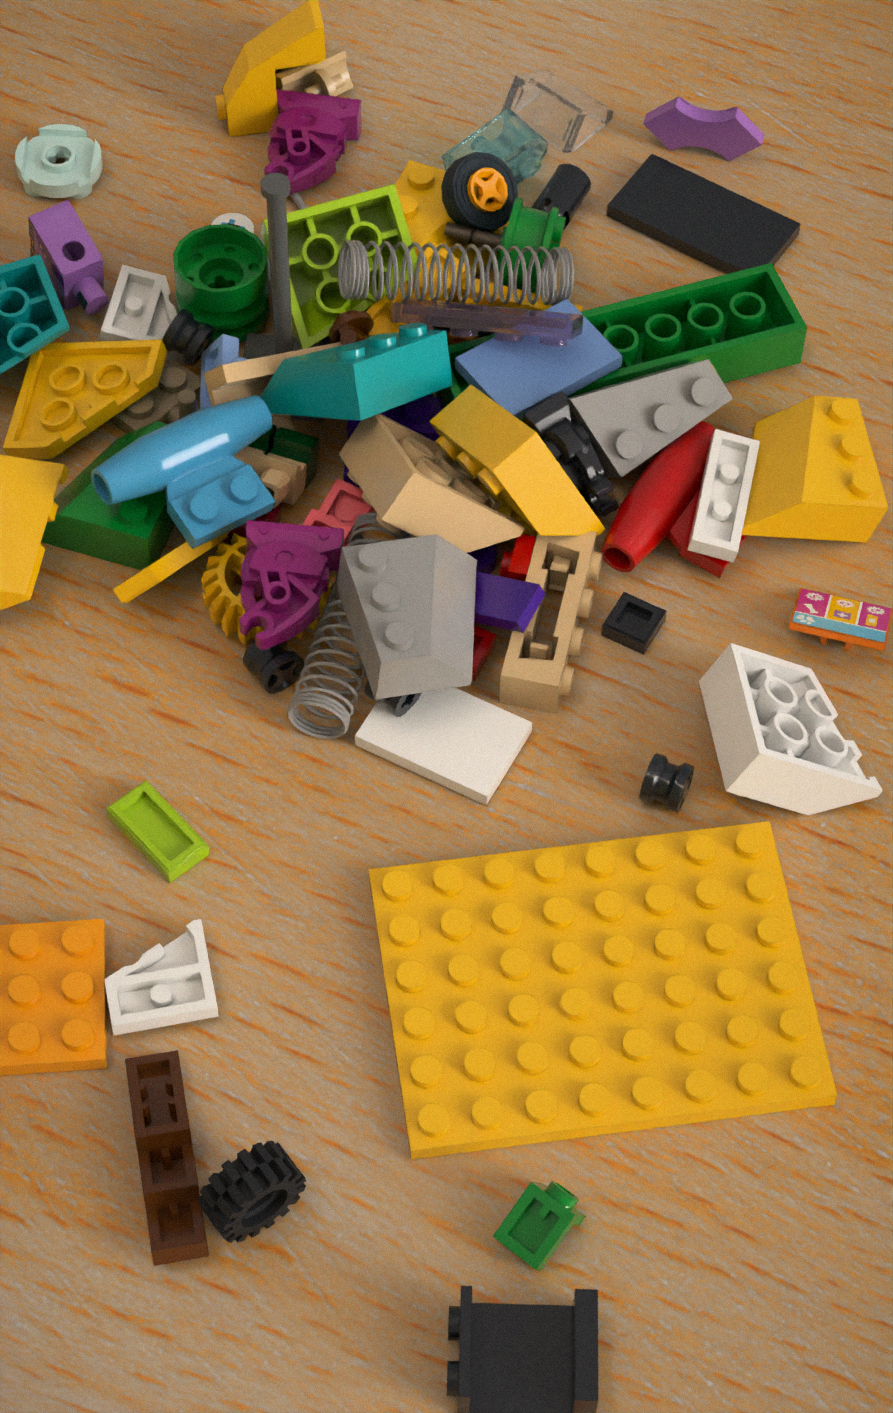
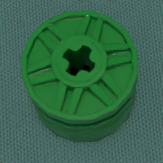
[173,224,270,344]

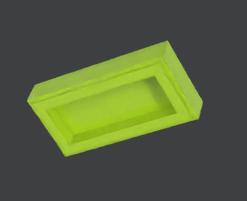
[106,780,210,883]

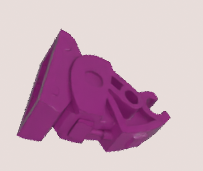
[264,89,362,194]
[239,520,344,650]

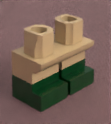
[234,424,319,508]

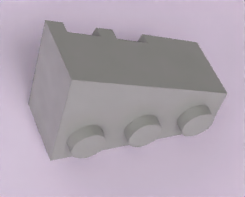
[567,359,733,478]

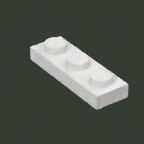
[687,429,760,563]

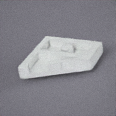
[99,265,184,364]
[104,919,219,1036]

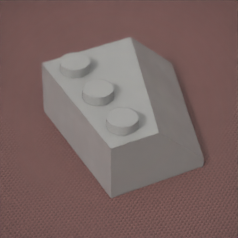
[336,534,477,700]

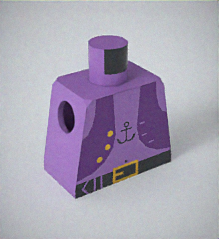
[28,200,109,314]

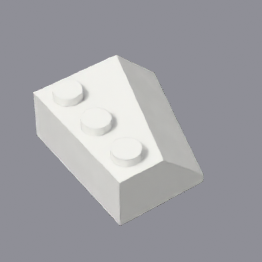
[699,643,883,816]

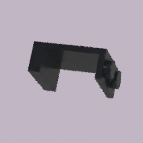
[447,1286,598,1413]

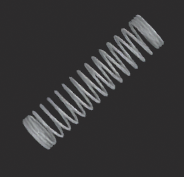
[338,240,574,306]
[287,512,413,739]

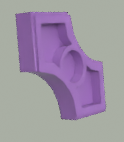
[643,97,764,161]

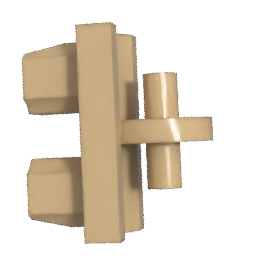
[275,46,353,97]

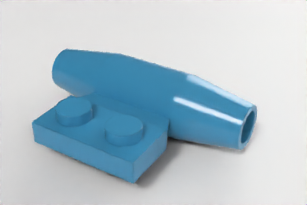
[91,395,276,549]

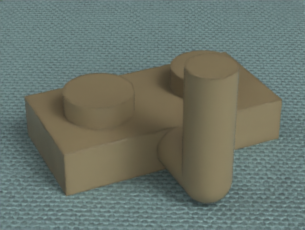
[110,359,201,434]

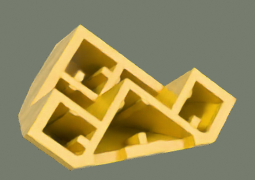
[215,0,326,137]

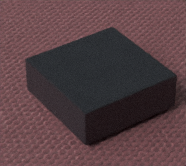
[601,592,667,655]

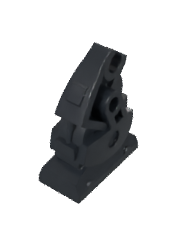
[522,391,619,517]

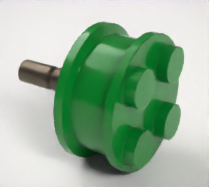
[444,197,566,296]

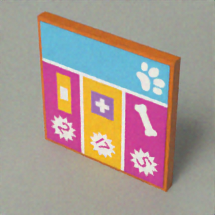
[788,588,893,651]

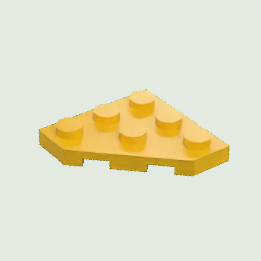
[3,339,167,460]

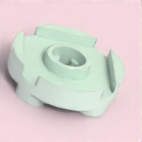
[15,124,103,199]

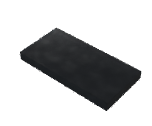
[606,154,801,274]

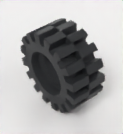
[198,1141,306,1243]

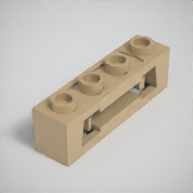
[499,531,603,714]

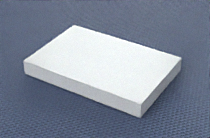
[355,688,532,805]

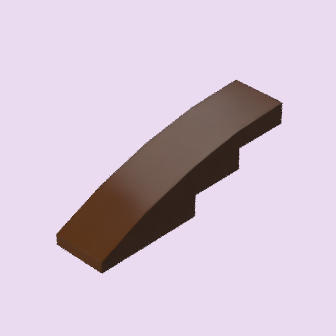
[125,1050,209,1266]

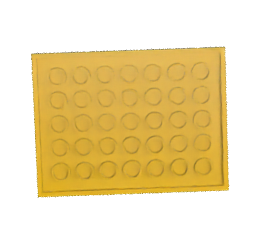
[368,821,837,1160]

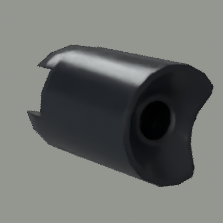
[531,164,591,231]

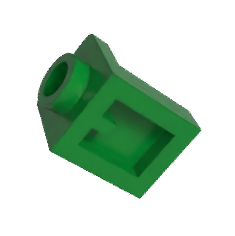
[493,1180,586,1270]

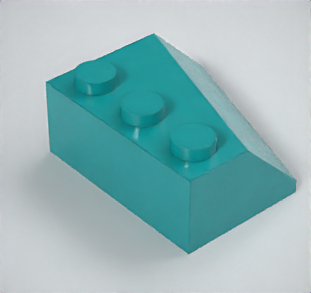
[0,254,69,374]
[260,323,453,421]

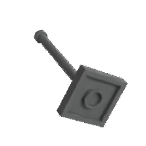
[243,173,325,423]

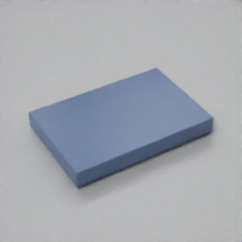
[455,299,622,421]

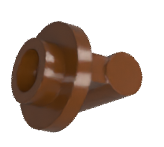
[329,310,374,345]

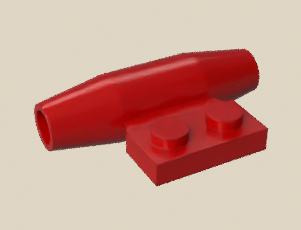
[601,421,748,578]

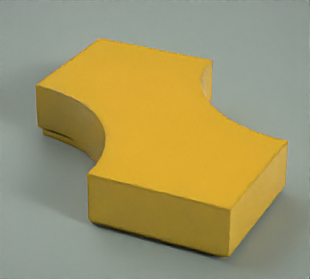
[113,532,229,603]

